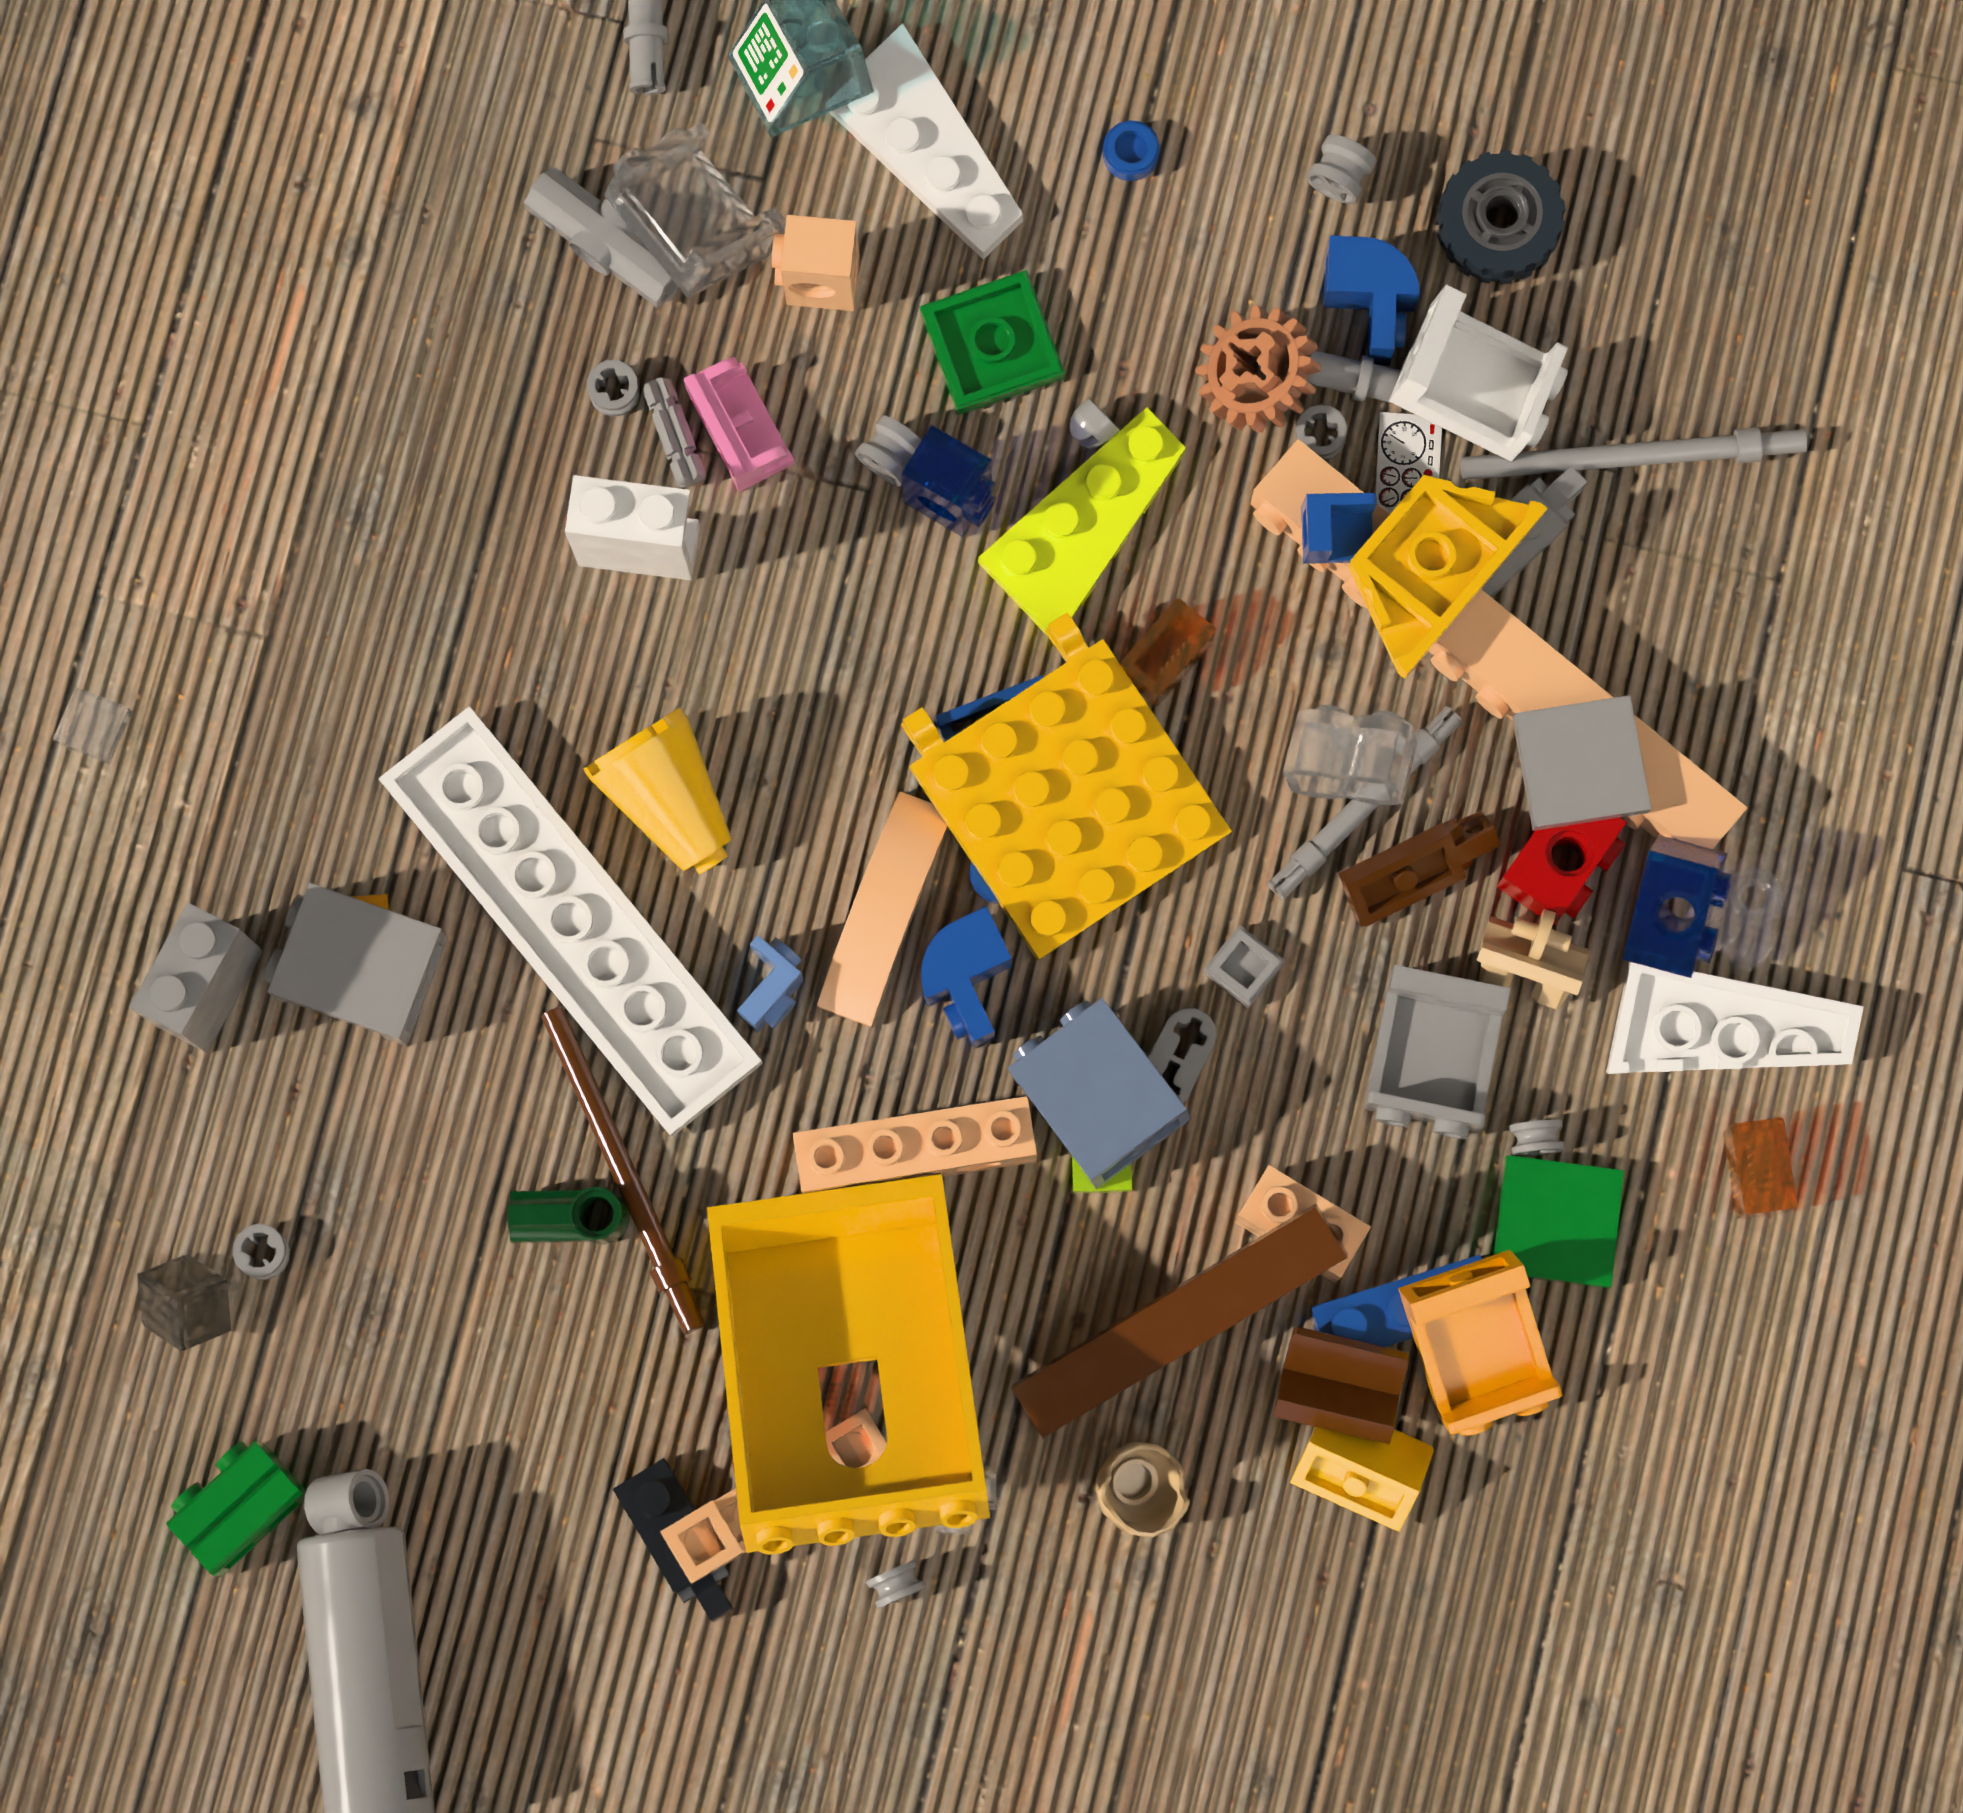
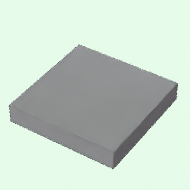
[1512,695,1651,831]

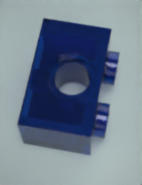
[901,425,996,537]
[1623,835,1733,978]

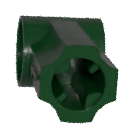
[508,1187,630,1245]

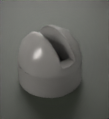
[1069,397,1120,448]

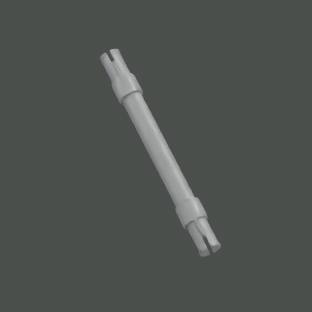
[1267,706,1463,900]

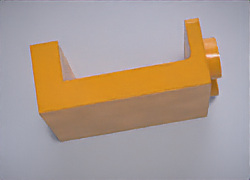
[1398,1250,1563,1435]

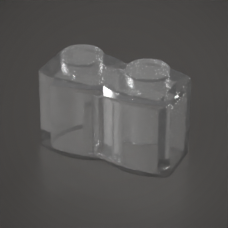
[1283,705,1418,805]

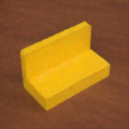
[1290,1427,1434,1532]

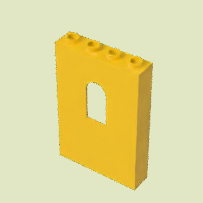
[707,1174,990,1555]

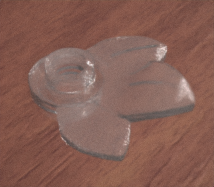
[1678,863,1784,976]

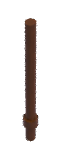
[541,1007,706,1335]

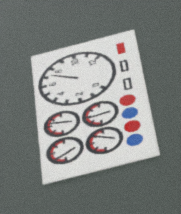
[1375,412,1442,514]

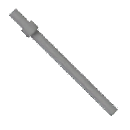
[1460,427,1807,480]

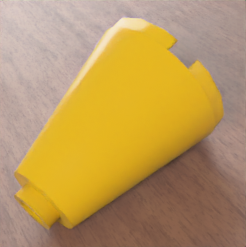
[583,707,732,875]

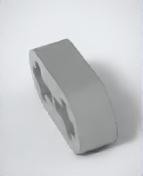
[1148,1008,1216,1105]

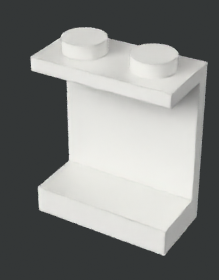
[565,475,700,581]

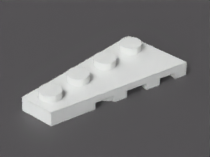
[823,23,1023,260]
[1606,959,1864,1074]

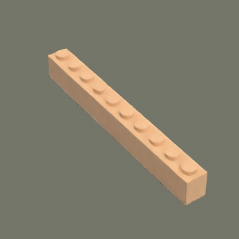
[1250,439,1748,870]

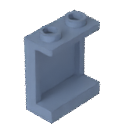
[1007,998,1191,1189]

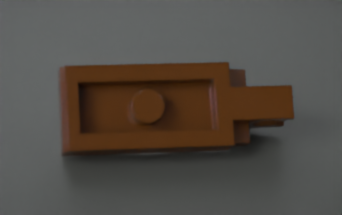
[1338,811,1501,927]

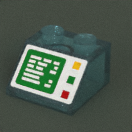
[728,0,874,138]

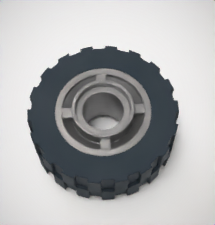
[1436,150,1566,285]

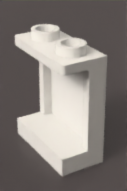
[1389,284,1568,462]

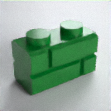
[166,1441,307,1577]

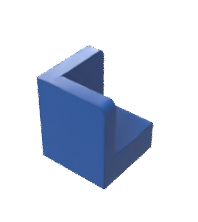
[1301,493,1377,564]

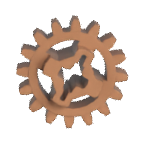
[1195,305,1321,433]

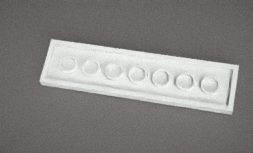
[378,706,763,1138]

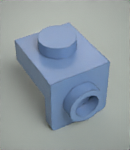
[737,935,804,1033]

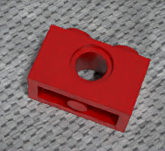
[1497,817,1627,926]

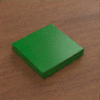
[919,270,1065,416]
[1494,1155,1624,1289]

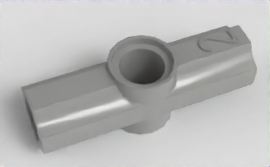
[523,166,688,308]

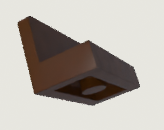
[1273,1327,1409,1444]

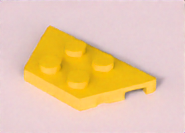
[1348,475,1548,679]

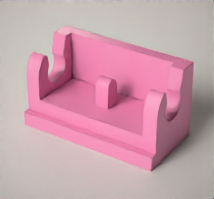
[683,357,795,492]

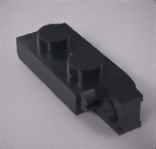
[613,1458,734,1622]

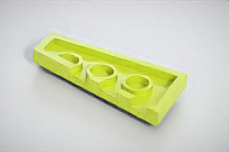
[978,407,1186,639]

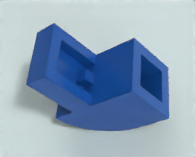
[1324,235,1420,366]
[921,906,1012,1049]

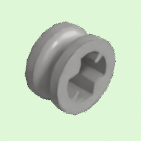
[587,360,640,417]
[1295,404,1347,460]
[1509,1119,1565,1156]
[232,1224,290,1280]
[866,1560,926,1609]

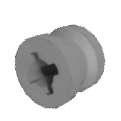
[1306,134,1377,204]
[855,415,928,487]

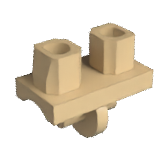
[1477,909,1590,1009]

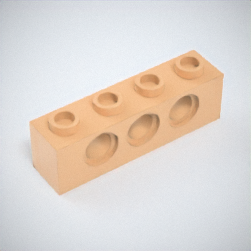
[793,1096,1037,1194]

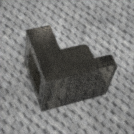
[137,1255,232,1352]

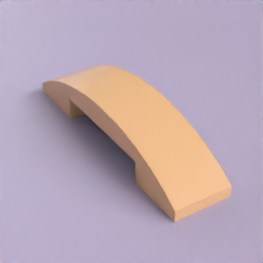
[817,791,949,1028]
[660,1408,887,1584]

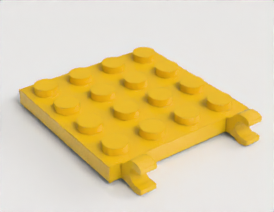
[901,612,1232,961]

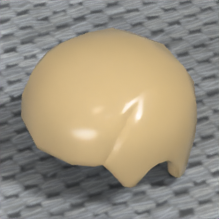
[1096,1441,1190,1538]

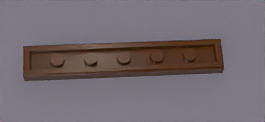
[1011,1203,1348,1438]

